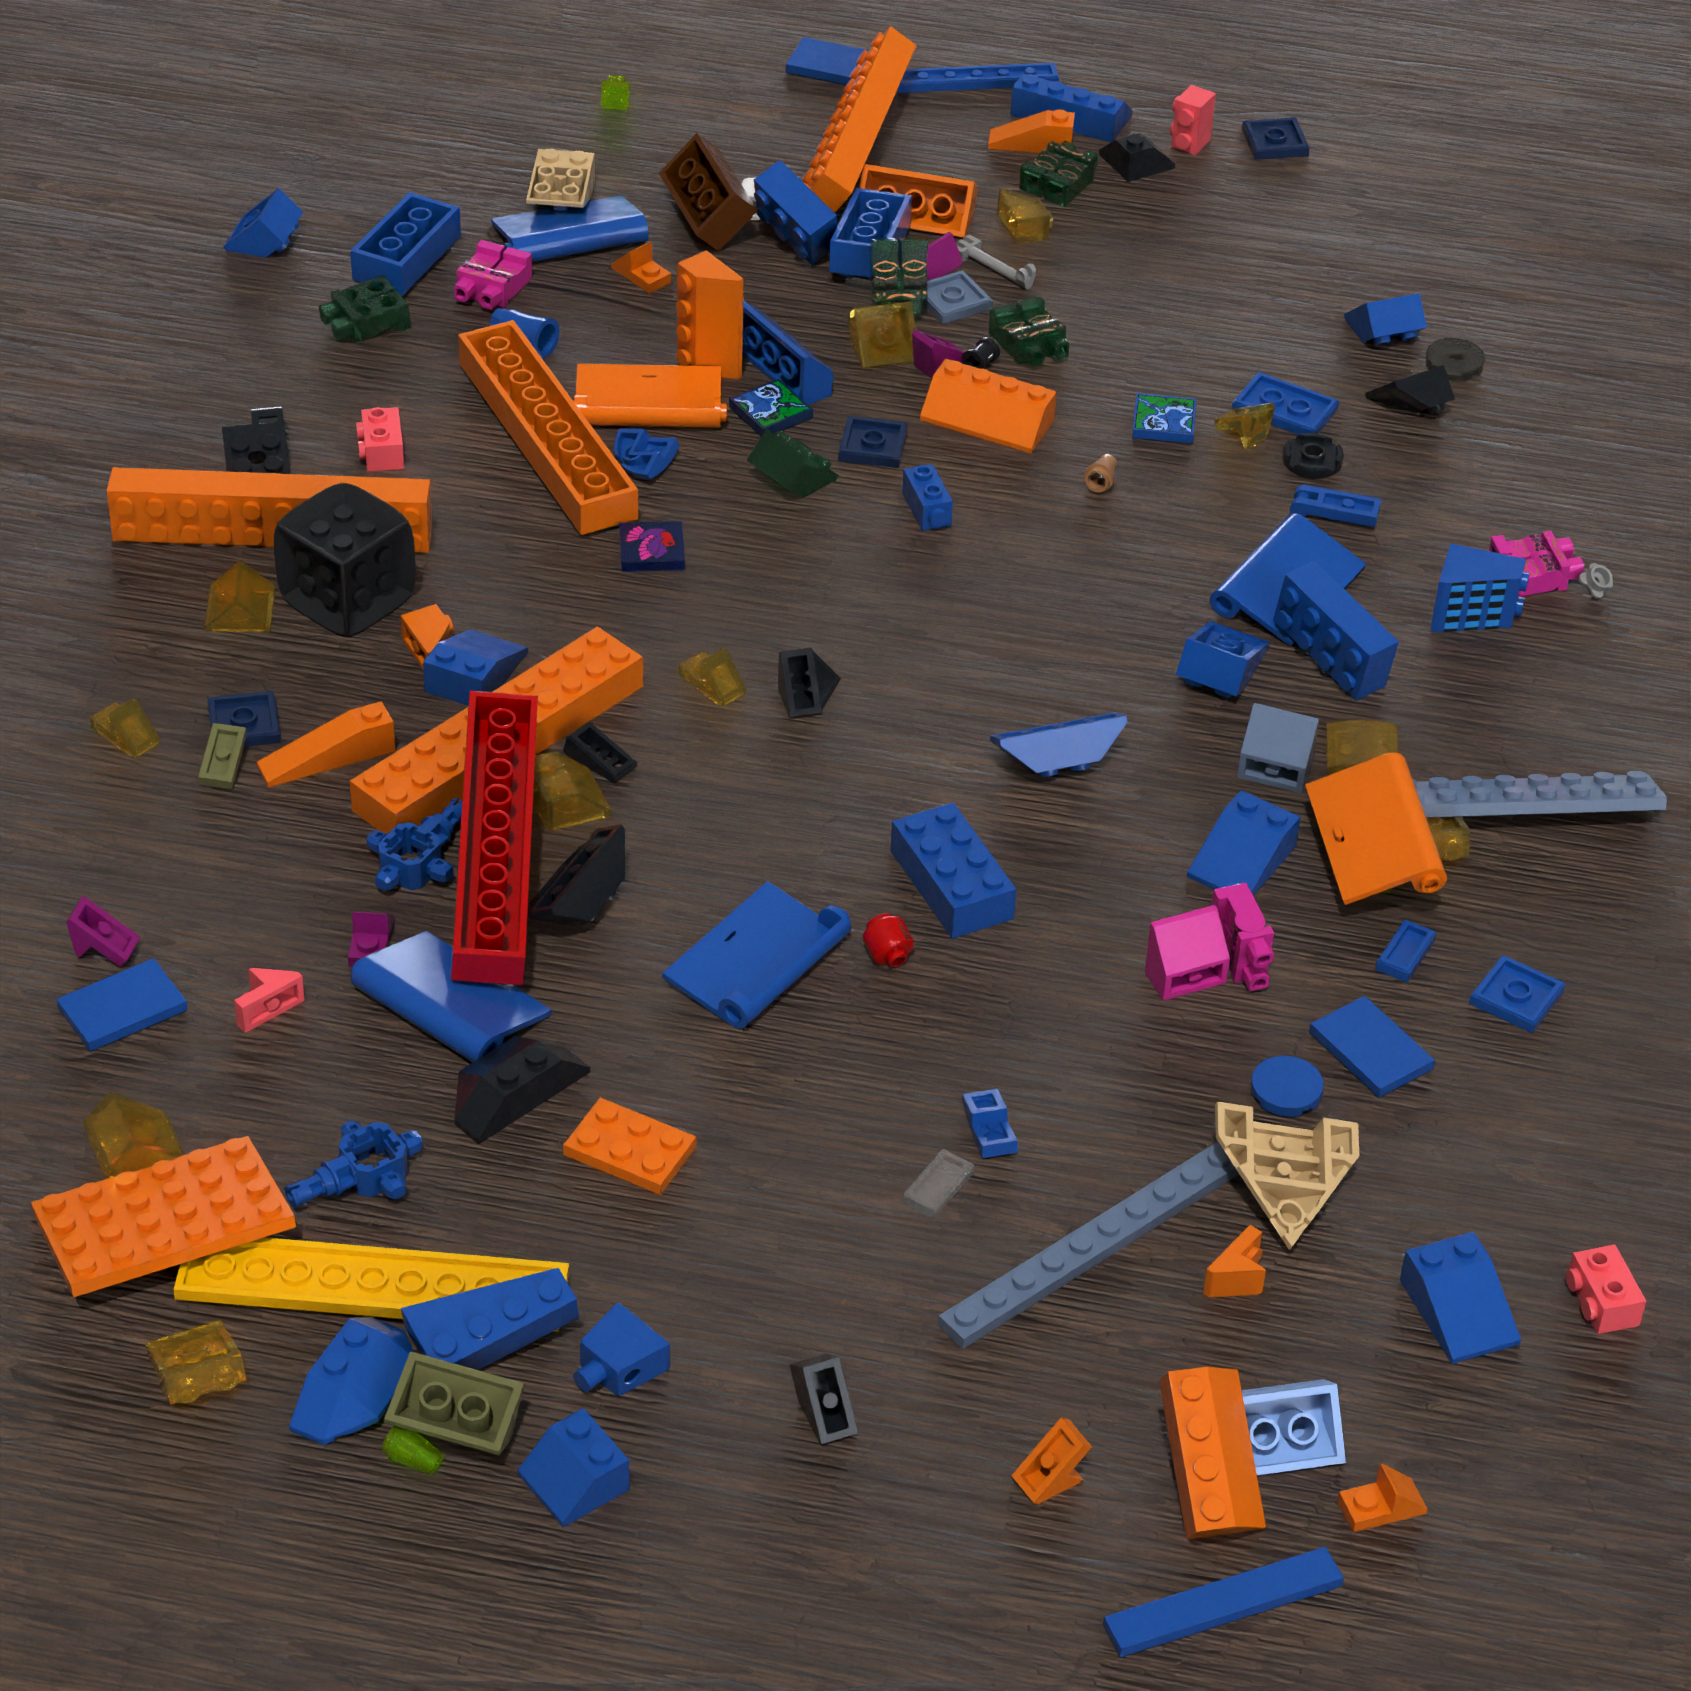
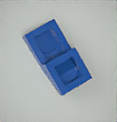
[962,1089,1018,1158]

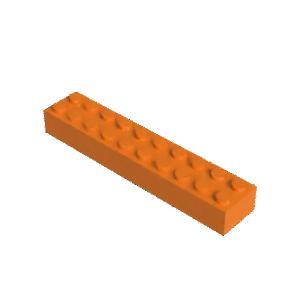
[802,26,917,213]
[458,320,638,535]
[107,467,433,553]
[350,626,643,834]

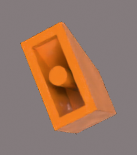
[401,604,454,669]

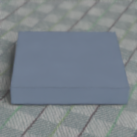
[913,270,993,324]

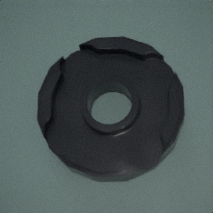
[1282,433,1344,479]

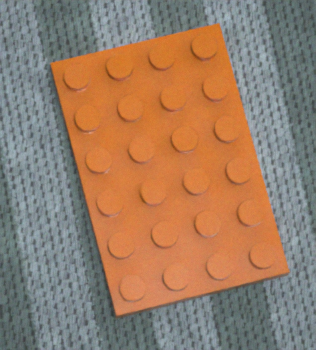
[31,1136,296,1298]

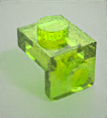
[601,75,632,110]

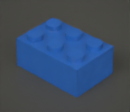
[754,160,837,266]

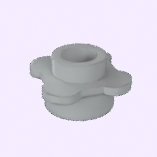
[1579,563,1613,599]

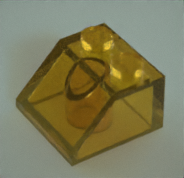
[847,301,916,368]
[533,751,612,832]
[82,1092,185,1178]

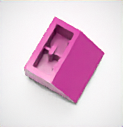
[1145,905,1230,1001]

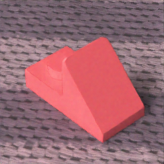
[234,968,305,1033]

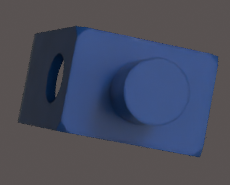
[573,1302,670,1395]

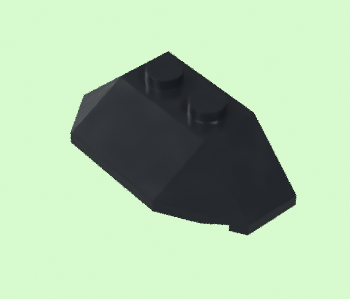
[527,824,625,925]
[455,1036,590,1145]

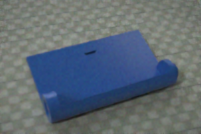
[491,195,649,262]
[1210,513,1366,647]
[662,881,851,1029]
[351,931,552,1063]

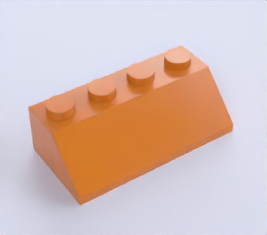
[859,164,978,238]
[676,250,744,379]
[920,359,1057,453]
[1159,1367,1266,1540]

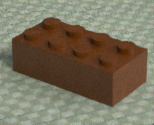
[659,133,758,251]

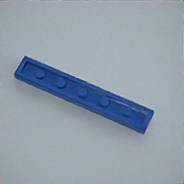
[897,63,1059,93]
[1103,1546,1344,1657]

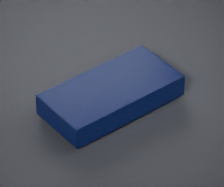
[1375,919,1437,983]

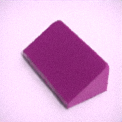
[910,232,963,283]

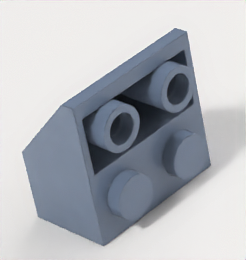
[1237,703,1319,794]

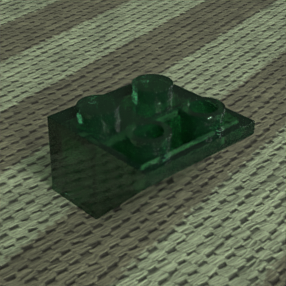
[747,429,839,498]

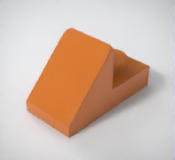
[611,241,671,294]
[1203,1225,1266,1298]
[1011,1417,1092,1504]
[1337,1464,1428,1532]

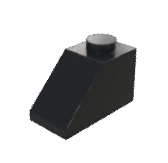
[789,1353,858,1444]

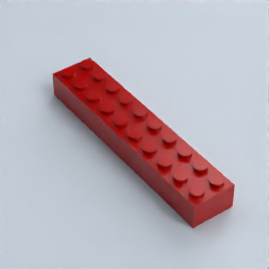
[451,691,538,985]

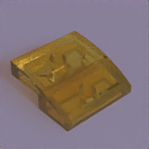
[1327,720,1399,775]

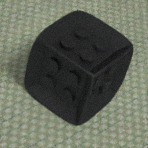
[274,483,416,636]

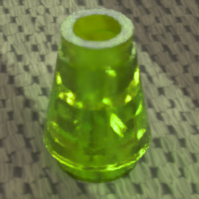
[381,1426,444,1475]

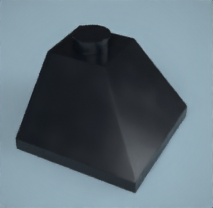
[1099,133,1175,182]
[1365,365,1455,415]

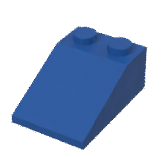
[1176,621,1270,698]
[423,629,528,705]
[1187,790,1300,896]
[1400,1231,1521,1364]

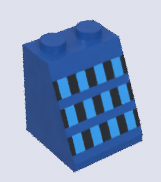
[1430,543,1530,632]

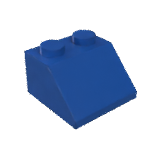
[223,188,303,257]
[1344,293,1427,346]
[518,1408,629,1528]

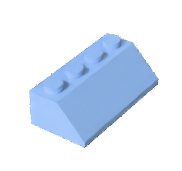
[1242,1379,1346,1475]

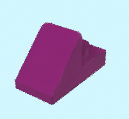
[912,329,964,378]
[66,895,140,967]
[348,912,394,967]

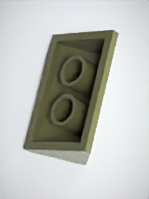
[384,1351,524,1455]

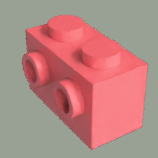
[1170,85,1216,156]
[356,407,404,472]
[1566,1244,1646,1334]

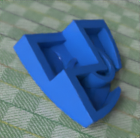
[614,428,680,479]

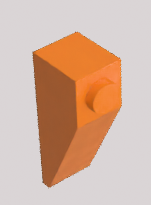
[988,110,1075,156]

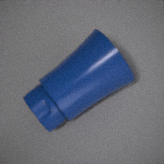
[489,308,560,359]

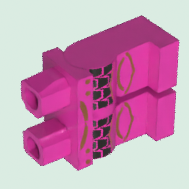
[454,240,532,310]
[1489,531,1584,597]
[1211,883,1274,991]

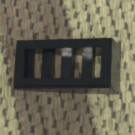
[563,721,638,782]

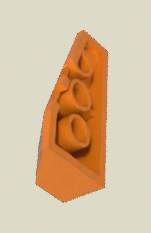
[256,701,395,788]

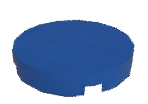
[1251,1055,1324,1117]

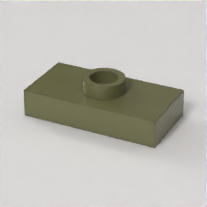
[198,723,247,790]

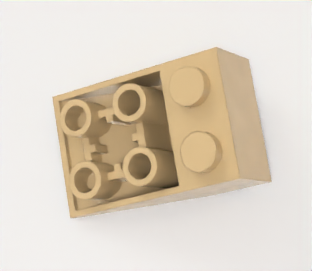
[526,149,595,208]

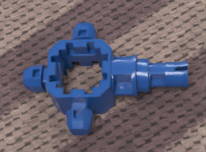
[366,798,462,891]
[284,1120,423,1208]

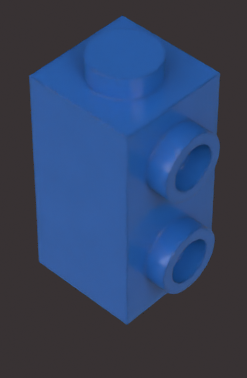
[902,464,953,531]

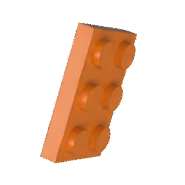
[563,1097,697,1195]

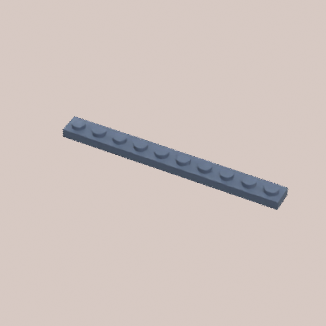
[938,1141,1239,1349]

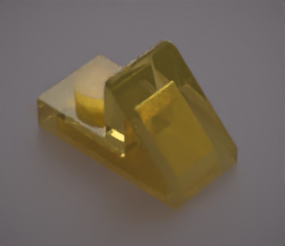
[1214,402,1275,449]
[679,648,746,707]
[90,698,160,759]

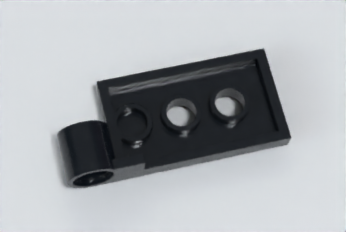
[222,406,290,474]

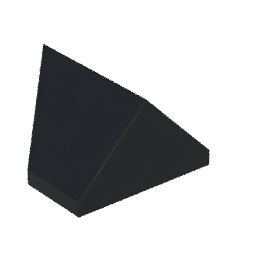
[778,647,841,718]

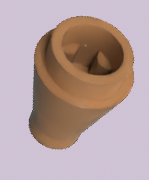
[1084,454,1117,492]

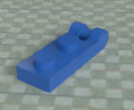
[1290,484,1382,527]

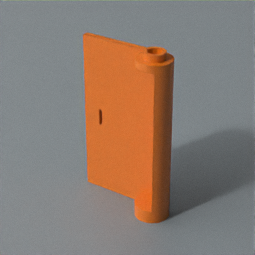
[574,364,727,428]
[1305,753,1447,905]

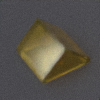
[205,560,275,632]

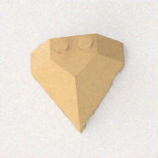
[1215,1102,1359,1250]

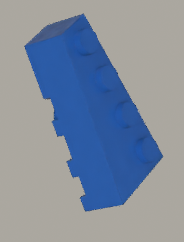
[401,1268,579,1370]

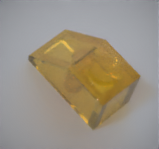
[997,188,1053,244]

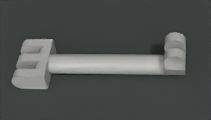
[956,235,1036,290]

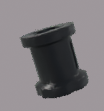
[962,337,1000,369]

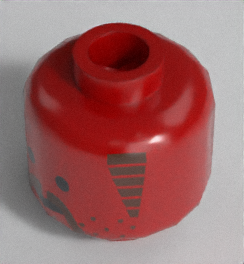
[863,913,914,968]

